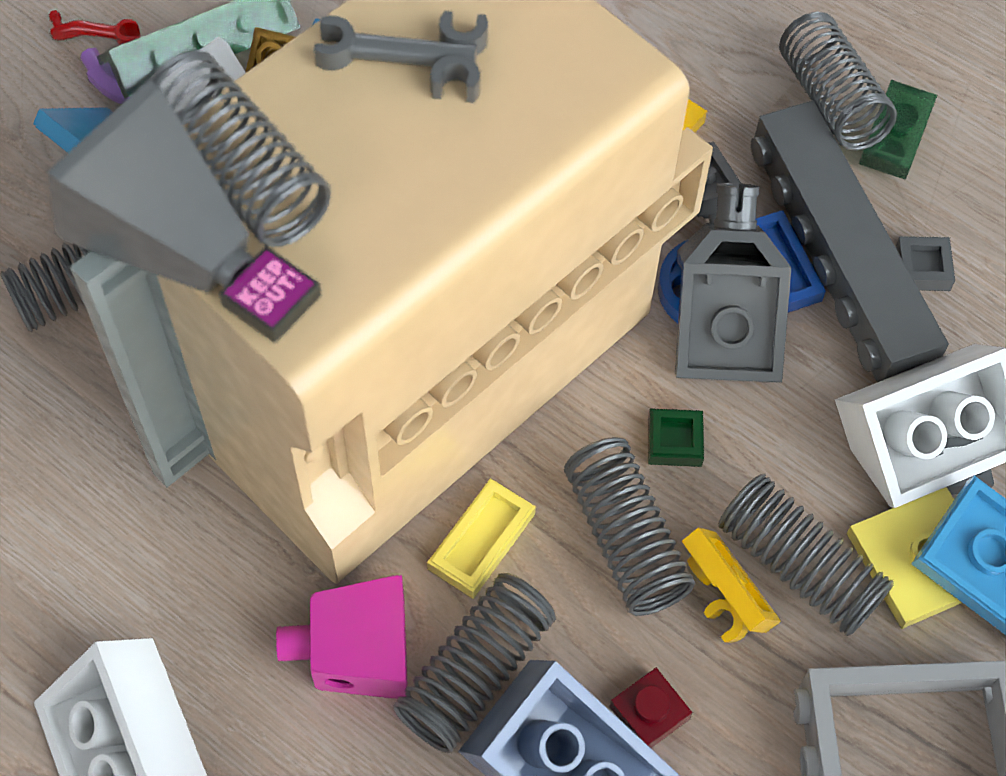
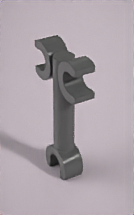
[314,11,488,103]

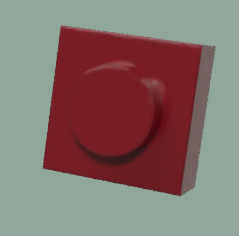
[609,667,693,748]

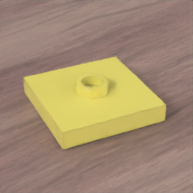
[847,487,962,629]

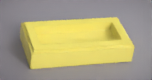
[427,478,536,599]

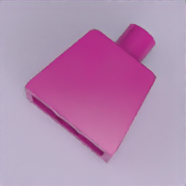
[276,575,408,699]

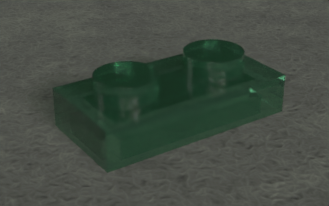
[859,80,937,180]

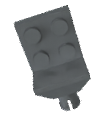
[675,183,791,383]

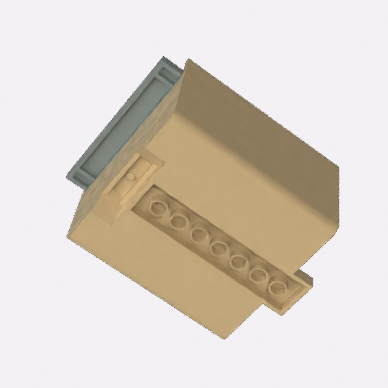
[69,0,713,584]

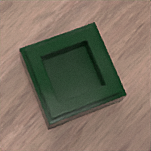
[648,408,704,467]

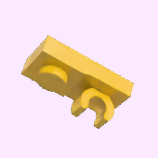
[681,527,781,643]

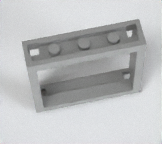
[793,660,1006,776]

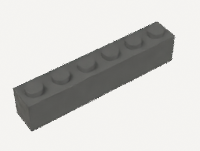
[751,100,949,382]

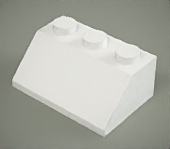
[835,344,1006,508]
[34,638,207,776]

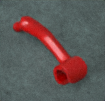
[49,10,145,58]

